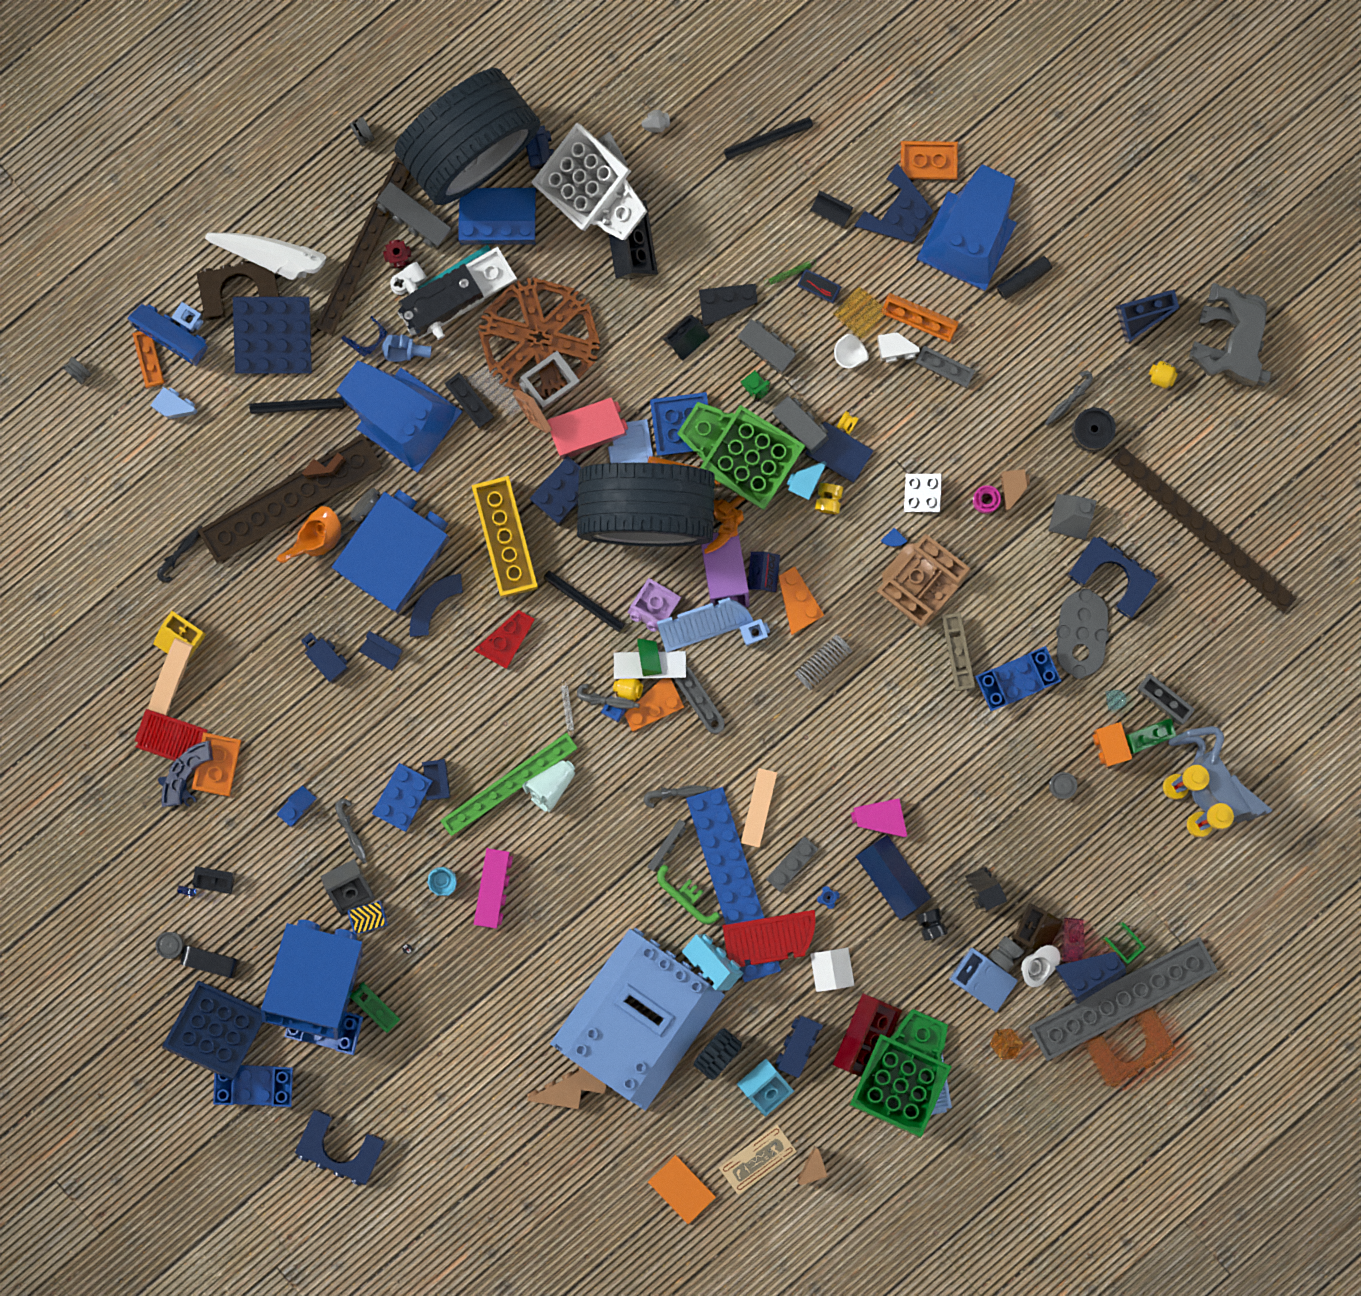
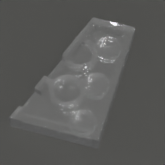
[465,359,523,418]

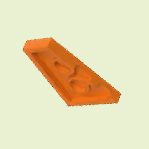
[778,566,824,635]

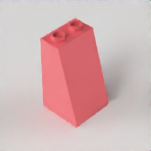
[547,397,628,460]

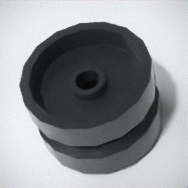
[1071,407,1116,453]

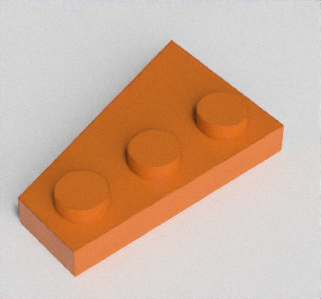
[624,678,684,732]

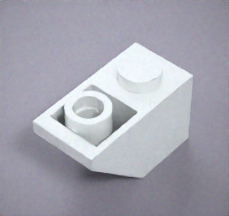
[877,332,920,363]

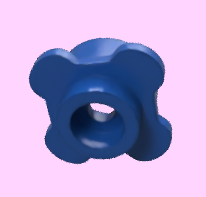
[817,886,840,909]

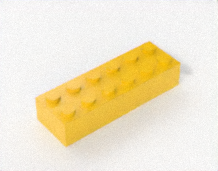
[471,476,538,599]

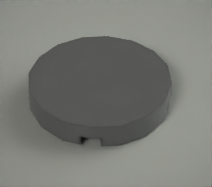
[350,488,380,522]

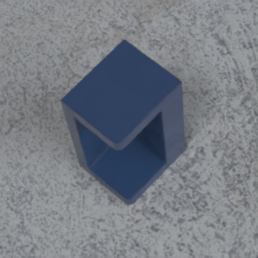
[422,759,451,801]

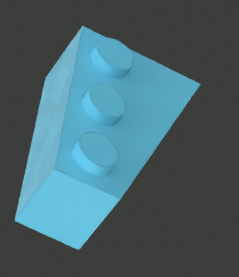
[682,934,743,991]

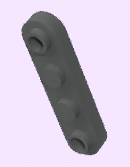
[674,666,725,734]

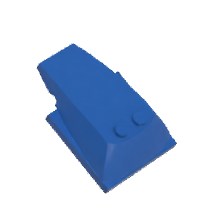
[916,164,1017,292]
[336,361,463,473]

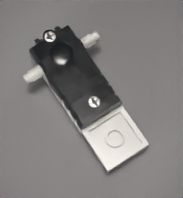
[398,247,517,340]

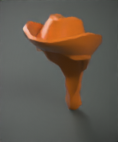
[277,506,341,563]

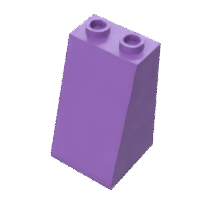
[701,529,750,607]

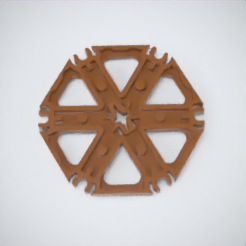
[478,277,600,398]

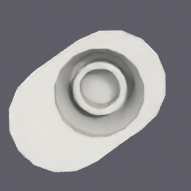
[1021,945,1060,987]

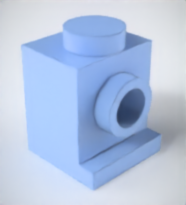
[171,302,203,333]
[739,619,770,646]

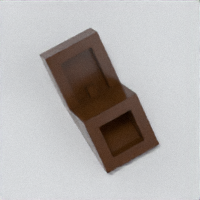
[302,453,345,478]

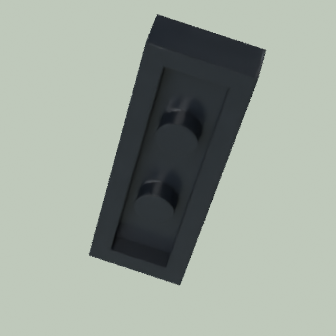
[444,372,494,429]

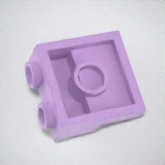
[627,578,681,632]

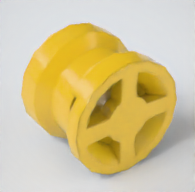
[836,411,859,435]

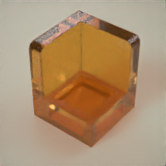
[990,1029,1024,1060]

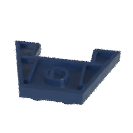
[854,163,933,243]

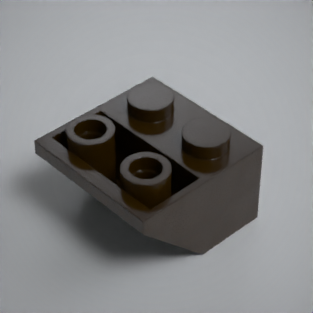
[1011,903,1063,951]

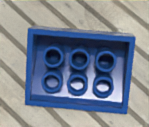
[459,188,536,245]

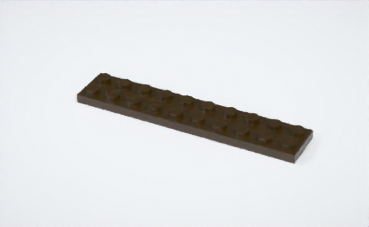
[198,434,383,564]

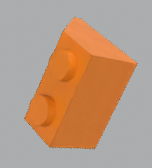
[1092,722,1132,767]

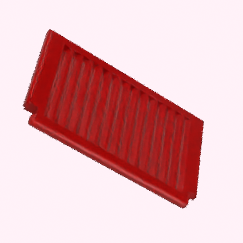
[134,709,208,761]

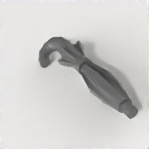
[1045,370,1093,426]
[577,684,640,709]
[643,785,712,808]
[335,799,367,864]

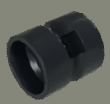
[916,908,948,941]

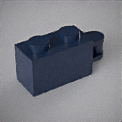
[301,632,349,683]

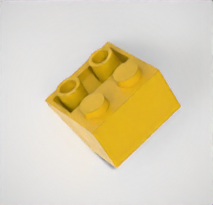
[153,611,207,660]

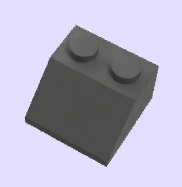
[320,859,375,915]

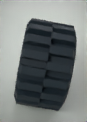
[694,1028,742,1080]

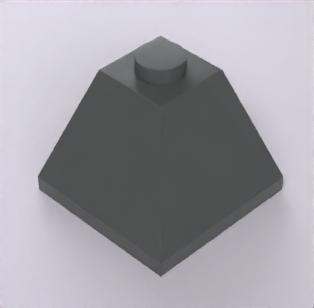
[1048,494,1097,540]

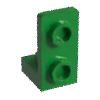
[740,370,770,400]

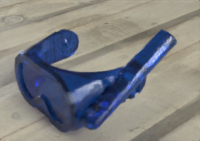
[341,316,388,357]

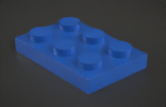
[372,763,433,832]

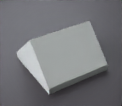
[810,948,855,992]

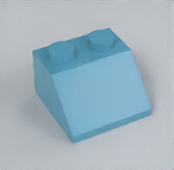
[787,461,827,500]
[737,1059,794,1117]

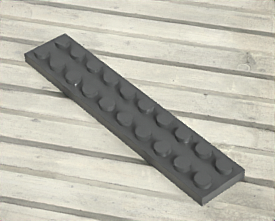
[1028,937,1218,1061]

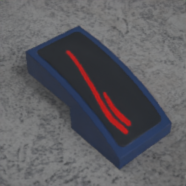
[797,269,842,304]

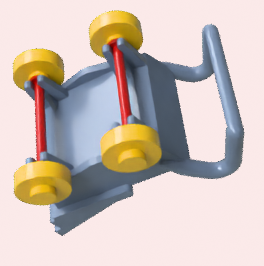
[1163,726,1273,837]

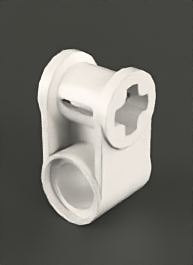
[390,262,427,295]

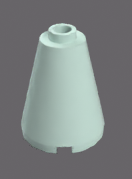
[522,760,575,813]

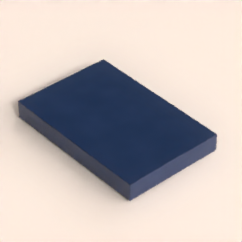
[805,421,874,484]

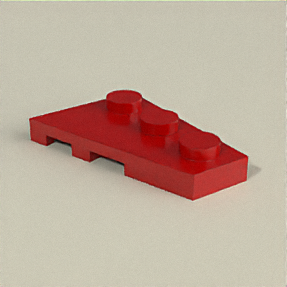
[473,610,535,669]

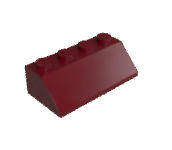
[833,993,902,1077]

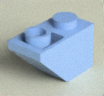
[150,387,197,419]

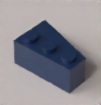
[1116,289,1179,342]
[1055,952,1126,1004]
[775,1015,823,1078]

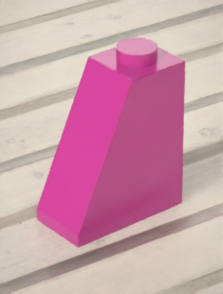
[850,798,907,837]

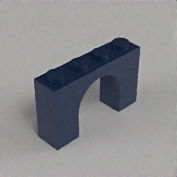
[1067,536,1158,619]
[295,1109,387,1186]

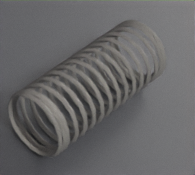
[795,634,852,690]

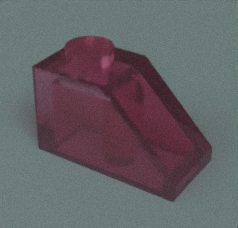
[1062,917,1085,962]

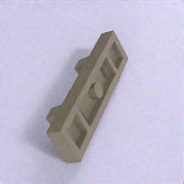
[941,612,975,691]

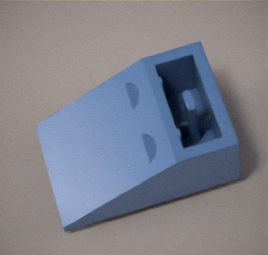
[949,947,1018,1012]

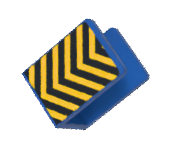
[348,901,389,934]

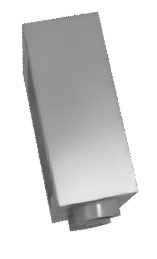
[519,351,580,411]

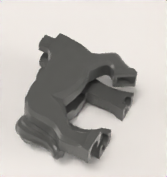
[1188,283,1271,388]

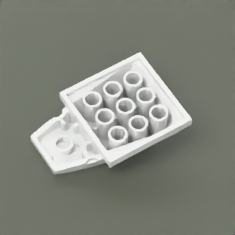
[531,123,647,240]

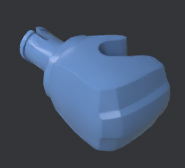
[382,335,432,362]

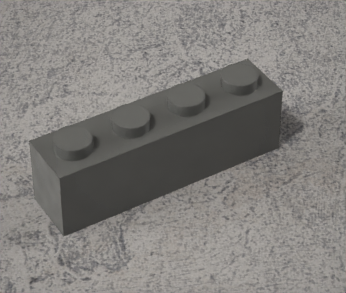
[375,182,451,248]

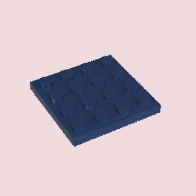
[233,296,312,373]
[162,980,263,1081]

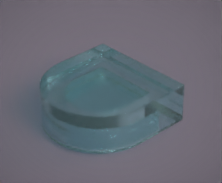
[1105,690,1126,711]

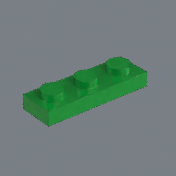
[1125,718,1176,754]

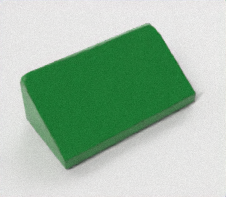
[637,638,662,677]

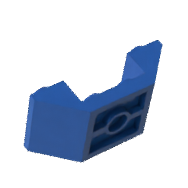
[975,646,1061,712]
[284,1011,363,1055]
[213,1065,293,1107]

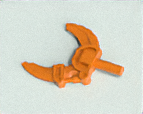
[704,495,745,554]

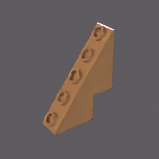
[527,1067,606,1109]

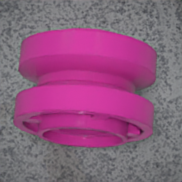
[972,485,1001,514]

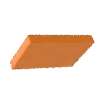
[900,141,958,180]
[192,732,242,797]
[648,1154,716,1224]

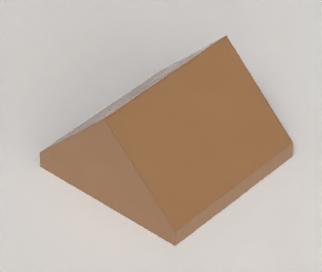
[797,1146,828,1185]

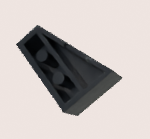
[965,867,1007,911]

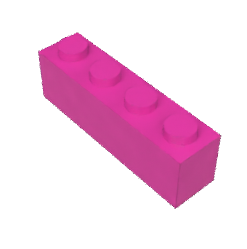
[474,848,513,928]

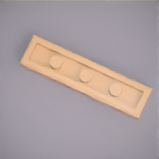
[741,768,777,848]

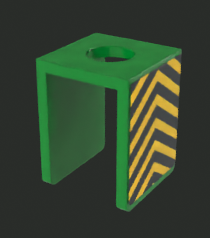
[1102,922,1146,964]

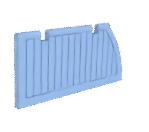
[608,419,653,463]
[657,597,753,652]

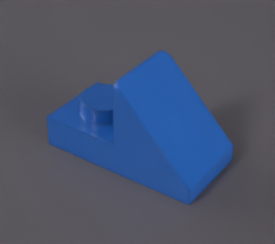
[277,786,317,827]

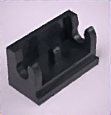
[192,866,236,894]

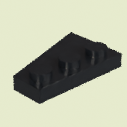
[699,284,758,328]

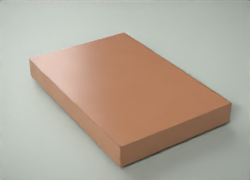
[513,390,552,433]

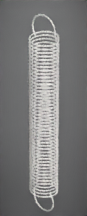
[561,680,574,737]

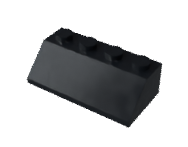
[608,200,658,279]

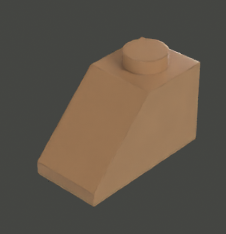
[1000,469,1030,512]

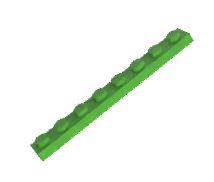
[440,733,578,837]

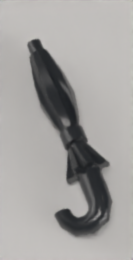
[157,526,202,583]

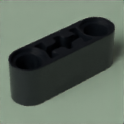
[180,945,239,979]

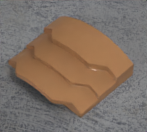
[877,534,971,629]

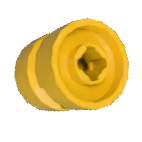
[815,483,844,515]

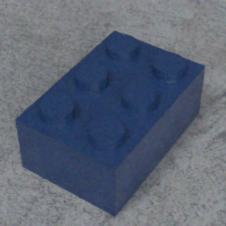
[529,456,581,526]

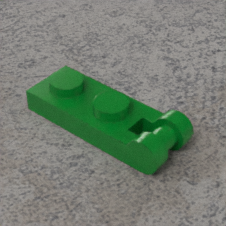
[350,981,401,1033]

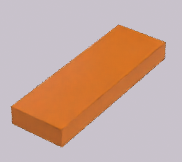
[132,331,165,389]

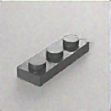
[915,346,975,388]
[647,819,687,872]
[766,836,818,892]

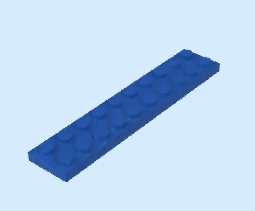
[686,787,781,983]

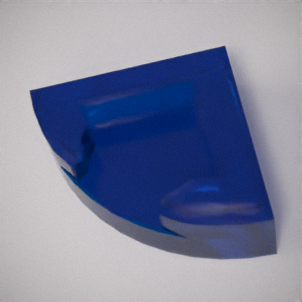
[177,885,197,897]

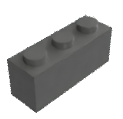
[737,319,796,375]
[772,396,829,455]
[1135,673,1195,726]

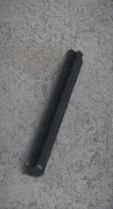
[724,117,813,159]
[249,398,344,414]
[543,570,625,632]

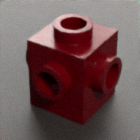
[383,240,412,269]

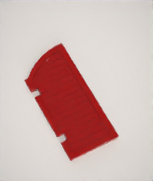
[722,910,816,967]

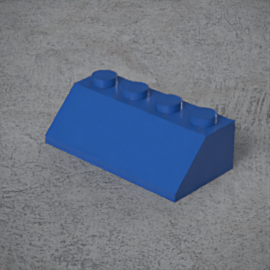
[127,304,208,367]

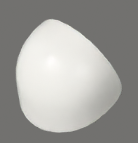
[834,334,869,368]

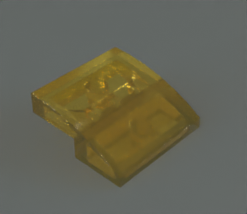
[833,287,888,339]

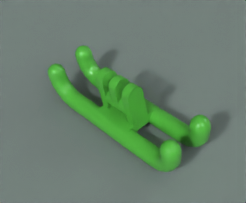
[657,865,720,924]

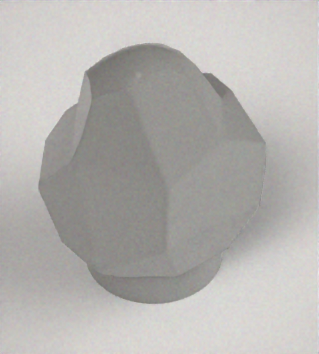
[642,110,670,133]

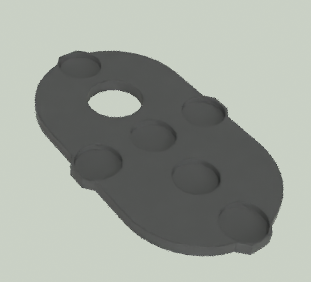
[1056,588,1109,679]

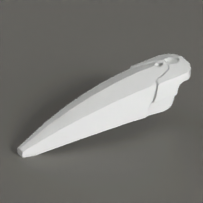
[205,233,326,280]

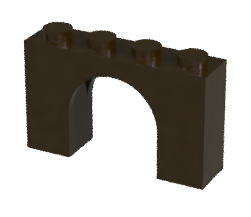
[196,261,280,321]

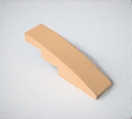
[148,638,193,715]

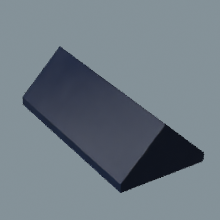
[855,835,931,920]

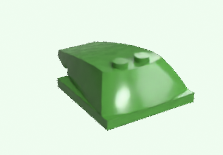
[677,402,805,510]

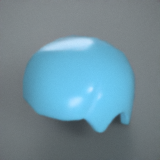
[427,867,457,896]

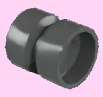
[988,936,1024,973]

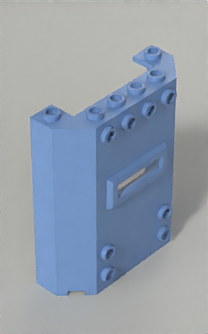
[550,928,725,1111]

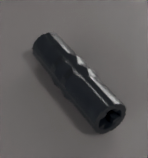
[996,255,1052,300]

